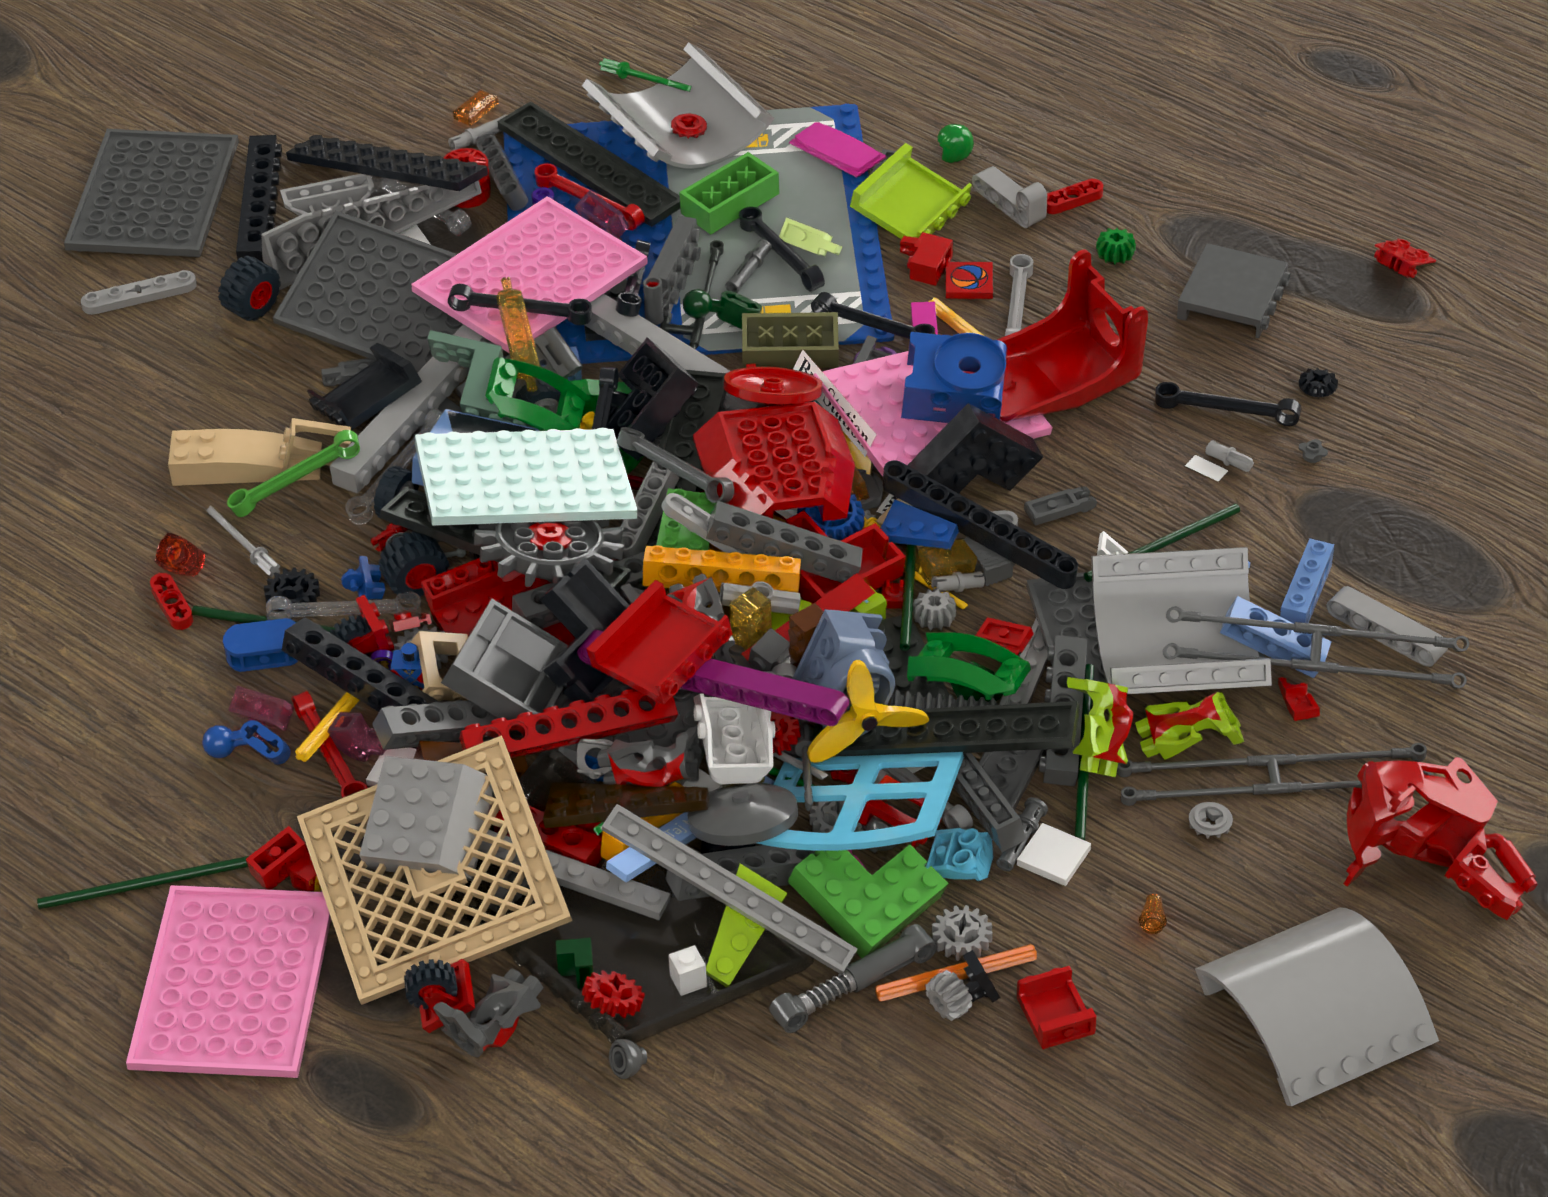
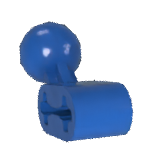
[202,720,291,764]

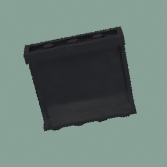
[307,343,422,431]

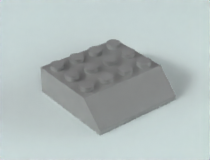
[359,756,494,881]

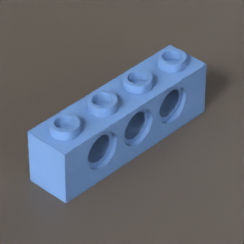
[1280,539,1334,623]
[1220,596,1331,678]

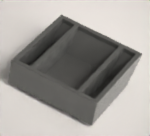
[441,599,568,731]

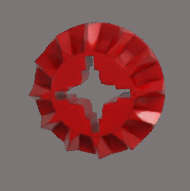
[671,113,707,139]

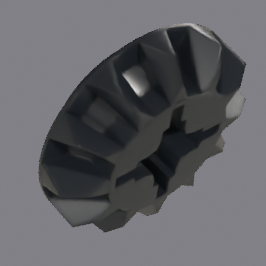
[1299,367,1338,397]

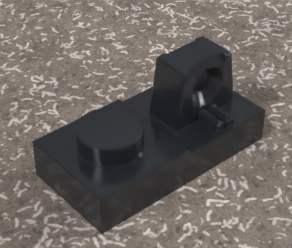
[963,950,1001,1003]

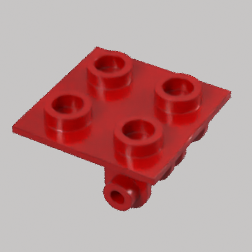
[1374,239,1436,278]

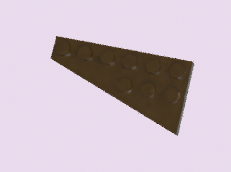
[543,782,709,829]

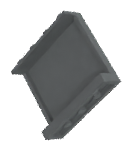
[1177,243,1291,339]

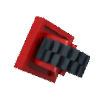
[330,595,395,657]
[404,959,475,1033]

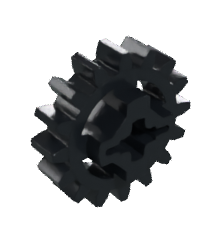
[264,567,320,615]

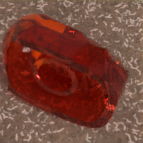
[154,532,206,576]

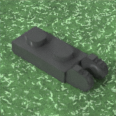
[1024,486,1097,526]

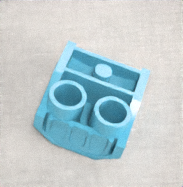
[926,828,993,881]

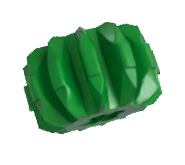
[1096,228,1136,265]

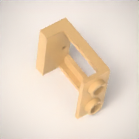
[279,418,351,470]
[410,631,468,702]

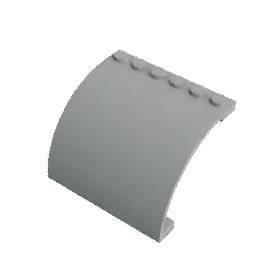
[582,42,775,168]
[1091,547,1272,694]
[1195,907,1439,1106]

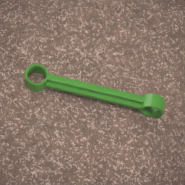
[227,430,360,517]

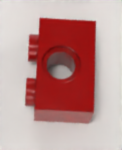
[246,826,308,890]

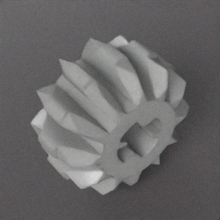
[913,588,956,631]
[925,970,972,1021]

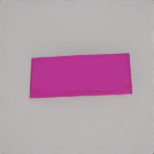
[789,122,886,177]

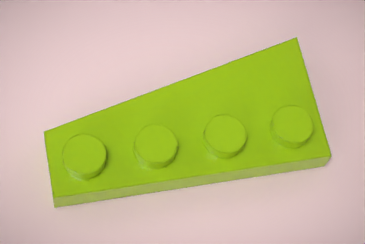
[706,863,787,988]

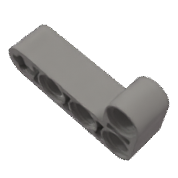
[972,166,1047,228]

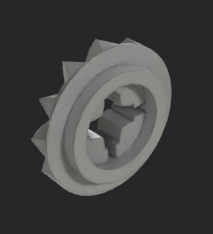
[1189,802,1233,839]

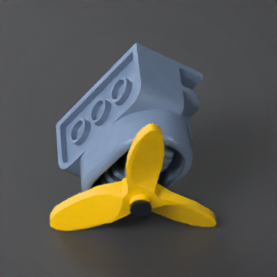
[792,609,929,763]

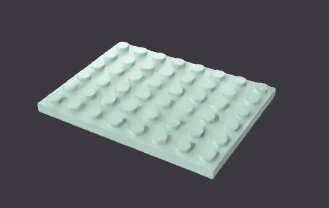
[415,428,637,526]

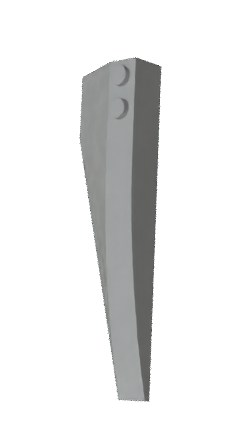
[262,180,482,290]

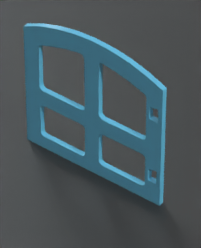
[757,752,964,851]

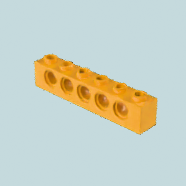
[642,545,801,593]

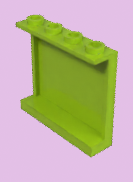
[850,143,972,239]

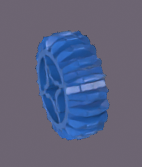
[797,494,865,541]

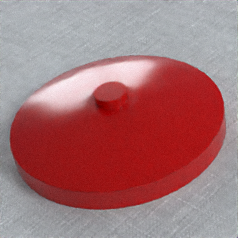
[724,367,822,406]

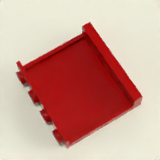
[586,580,733,704]

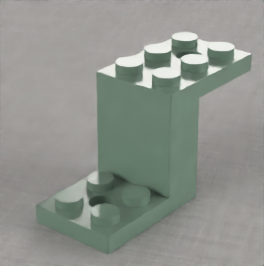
[428,330,537,429]

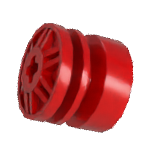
[444,148,491,208]

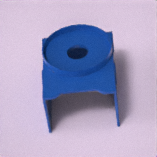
[901,332,1007,423]

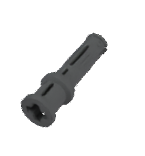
[996,797,1048,872]

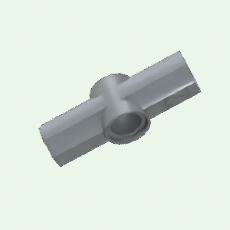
[720,581,800,616]

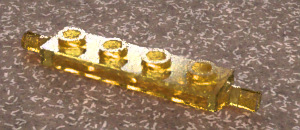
[496,277,540,392]

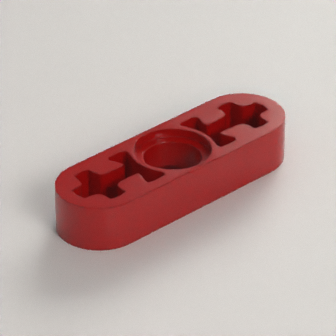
[1047,179,1104,214]
[150,573,193,630]

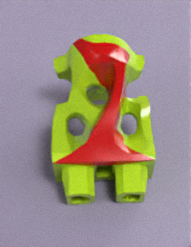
[1067,677,1133,777]
[1135,692,1244,760]

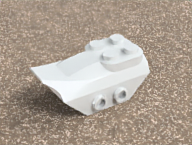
[693,694,775,784]

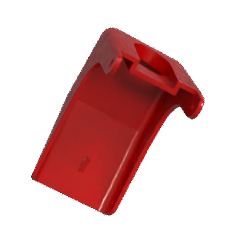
[963,249,1148,422]

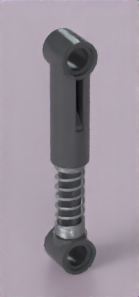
[769,924,937,1033]

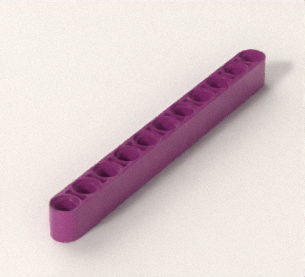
[577,630,850,726]

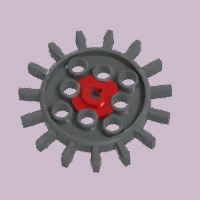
[474,520,624,587]

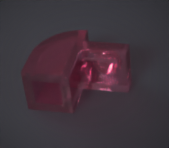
[327,712,386,762]

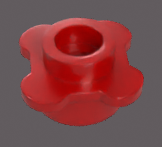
[831,769,858,784]

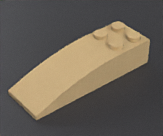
[168,429,322,486]

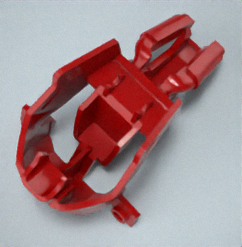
[1343,757,1538,920]

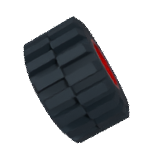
[218,256,281,321]
[379,531,449,599]

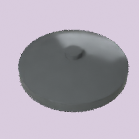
[688,783,798,846]

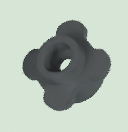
[1299,439,1328,463]

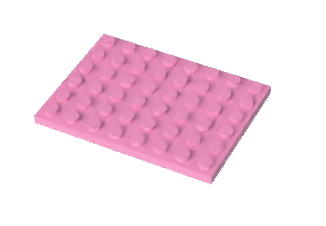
[411,196,648,355]
[813,351,1053,477]
[126,885,331,1078]

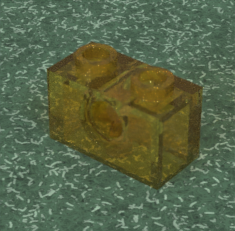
[915,539,977,586]

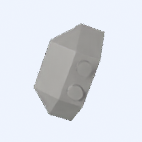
[280,174,375,216]

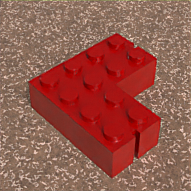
[785,510,906,604]

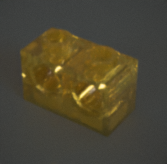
[730,587,772,650]

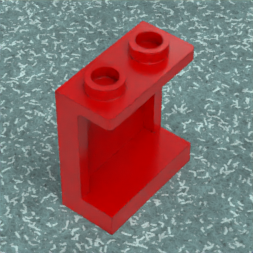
[1017,966,1097,1050]

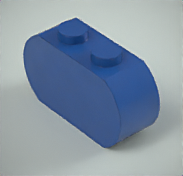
[223,618,298,672]

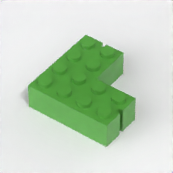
[788,845,949,958]

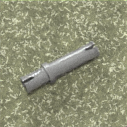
[448,114,507,150]

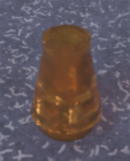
[1139,894,1167,934]

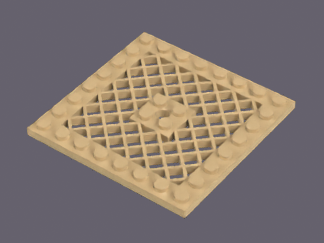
[297,735,572,1005]

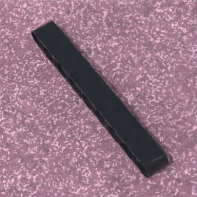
[882,460,1078,589]

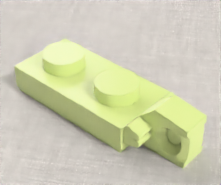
[779,218,842,256]

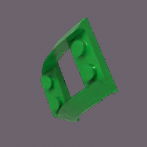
[485,357,591,431]
[907,632,1031,700]

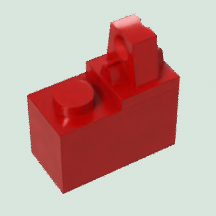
[900,232,953,286]

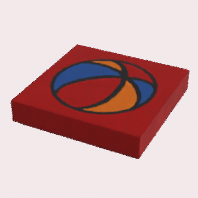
[946,262,993,299]

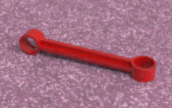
[534,163,645,231]
[292,691,367,798]

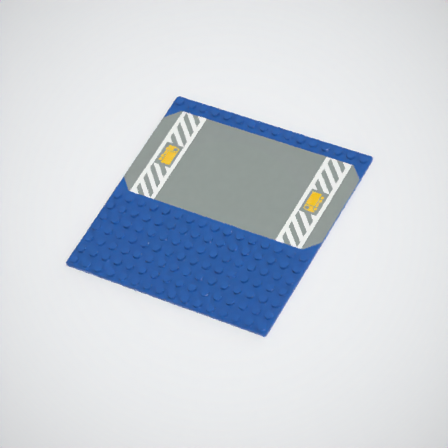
[504,104,894,364]

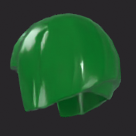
[937,124,974,163]

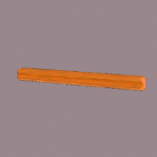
[875,944,1037,1002]

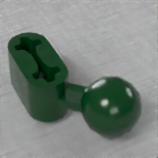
[683,289,762,329]

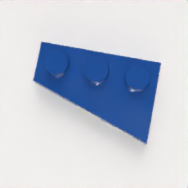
[880,500,959,549]

